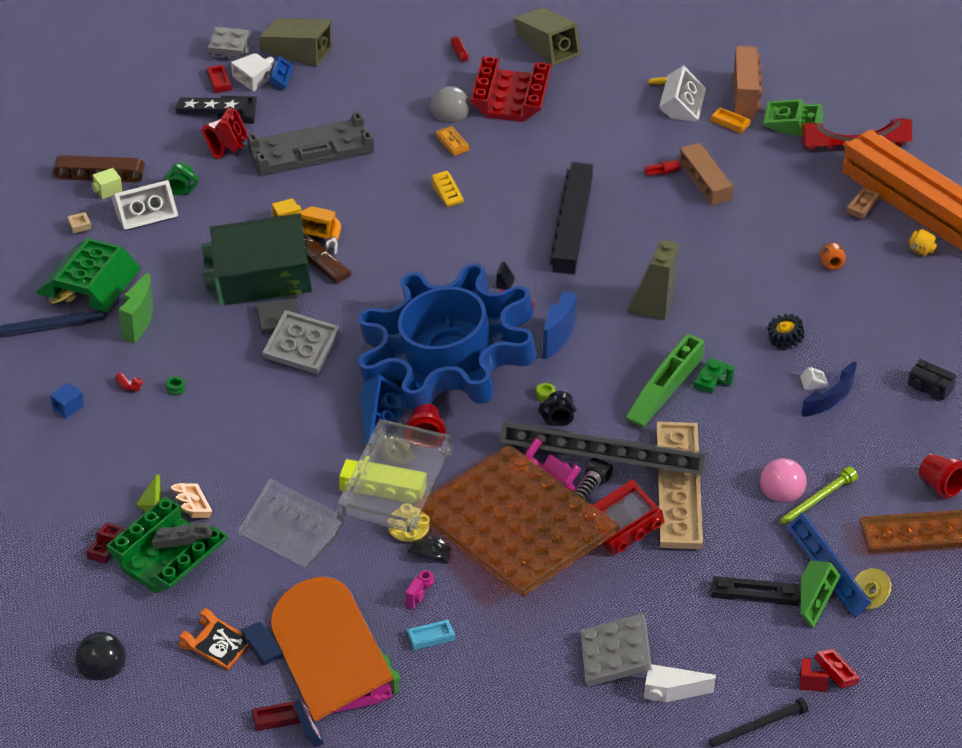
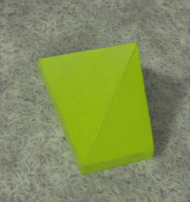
[136,474,162,512]

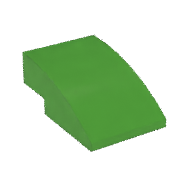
[763,99,824,136]
[119,273,153,343]

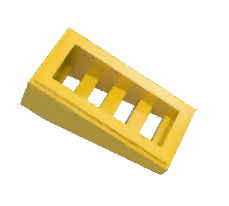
[432,171,464,207]

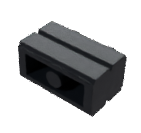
[908,359,956,400]

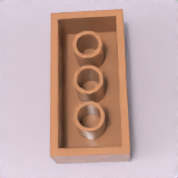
[733,46,762,118]

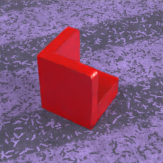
[800,658,829,692]

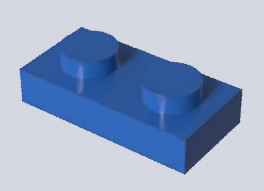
[268,55,293,90]

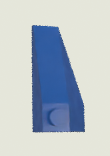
[360,375,407,453]

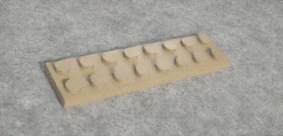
[656,422,703,549]

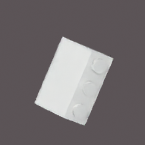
[659,65,706,122]
[111,180,178,230]

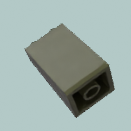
[514,7,581,66]
[259,18,332,67]
[628,239,680,320]

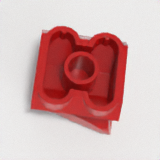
[201,107,247,159]

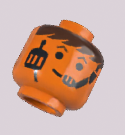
[819,242,846,270]

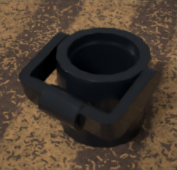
[538,391,577,426]

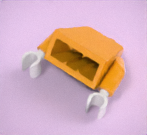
[282,206,341,254]

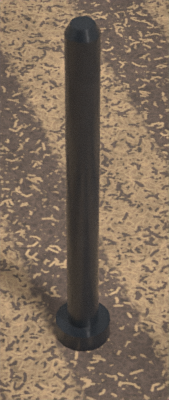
[709,697,808,747]

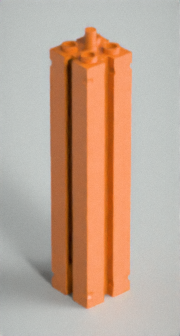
[842,129,962,251]

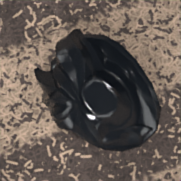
[408,536,452,564]

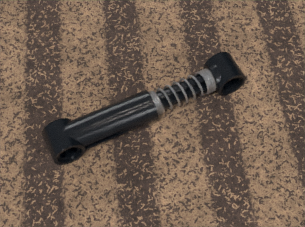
[530,458,613,557]

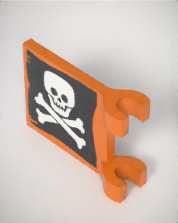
[178,608,249,670]

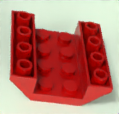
[470,56,552,122]

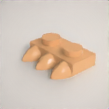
[171,483,212,518]

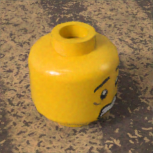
[908,229,937,257]

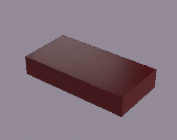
[252,701,300,731]

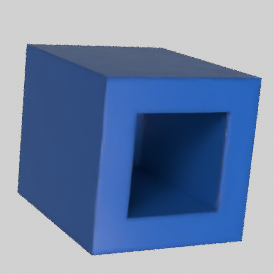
[50,383,84,419]

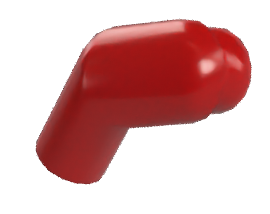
[115,373,143,392]

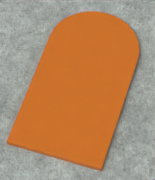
[271,577,394,722]

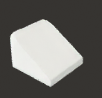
[800,367,829,390]

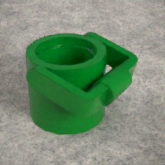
[164,162,199,195]

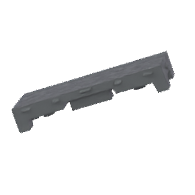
[247,111,374,176]

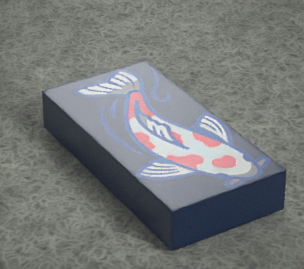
[293,699,323,747]

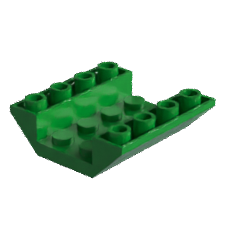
[36,238,141,312]
[106,497,229,593]

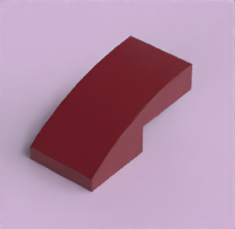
[86,522,125,563]

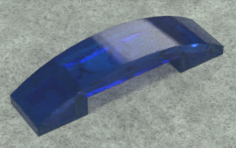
[801,361,857,417]

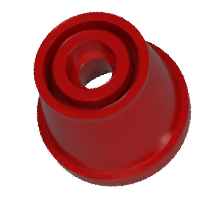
[405,403,446,450]
[919,454,962,499]

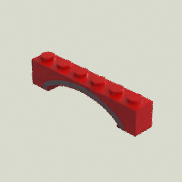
[801,118,912,150]

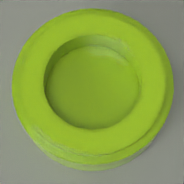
[536,383,556,402]

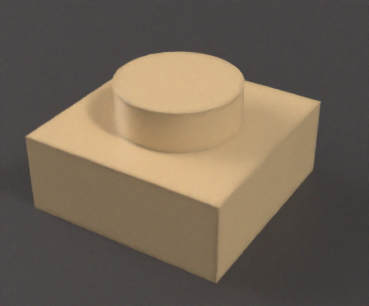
[67,212,91,234]

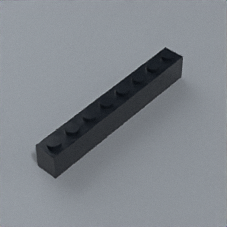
[549,162,593,275]

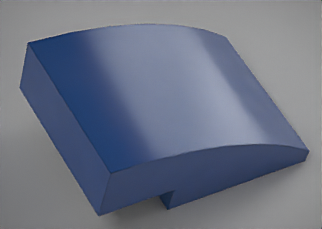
[542,292,577,359]

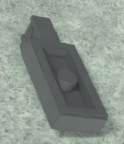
[152,522,212,549]

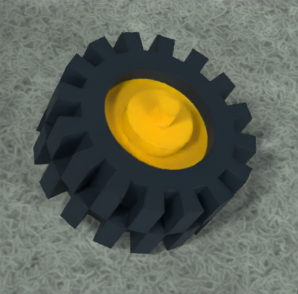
[767,313,805,349]

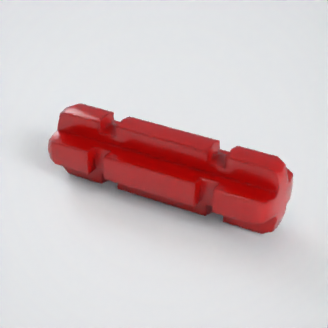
[450,36,469,62]

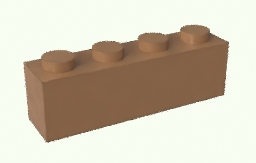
[679,143,734,206]

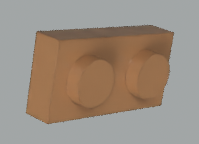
[846,187,880,220]

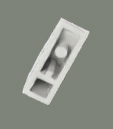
[644,664,716,702]

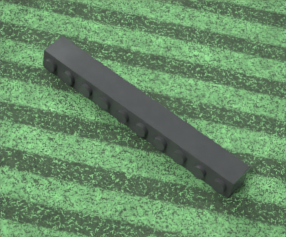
[500,421,709,475]

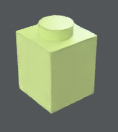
[92,168,122,199]

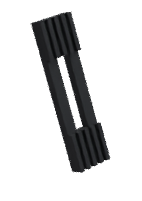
[711,576,799,606]

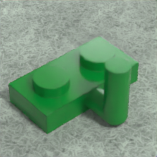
[693,358,735,394]

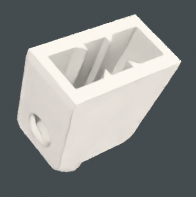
[231,54,275,92]

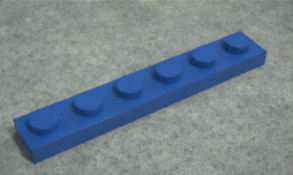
[787,513,871,617]

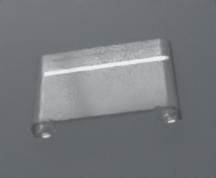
[337,419,453,533]

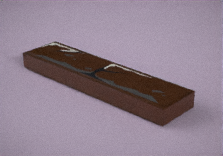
[290,233,351,284]

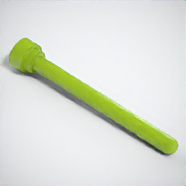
[781,466,858,525]

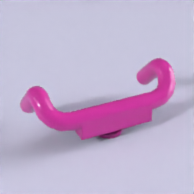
[525,438,581,492]

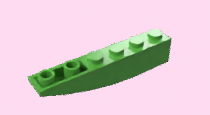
[626,333,705,428]

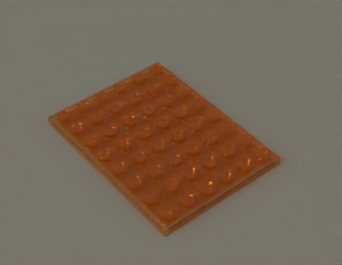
[413,444,620,597]

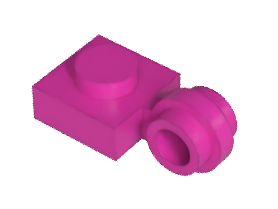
[405,570,434,609]

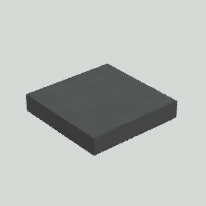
[257,299,298,334]

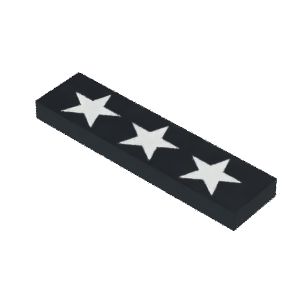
[175,97,249,114]

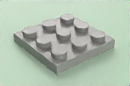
[262,310,340,374]
[580,613,652,687]

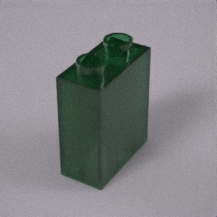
[201,213,312,306]

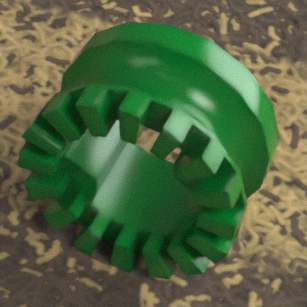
[166,376,185,396]

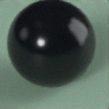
[75,632,126,680]

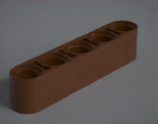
[53,155,145,182]

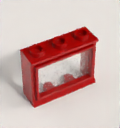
[582,479,665,556]

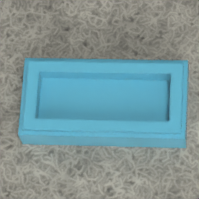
[407,619,455,650]

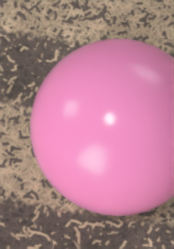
[760,458,807,502]

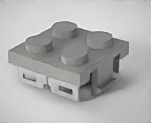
[208,27,250,60]

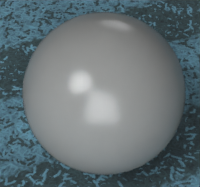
[430,86,470,123]

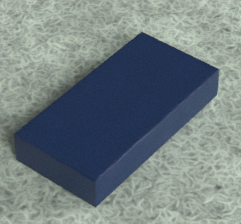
[241,621,283,666]

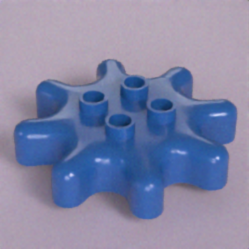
[358,263,536,411]

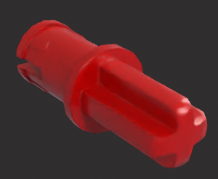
[644,159,681,176]

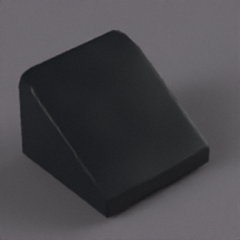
[496,261,515,290]

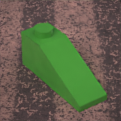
[801,560,841,628]

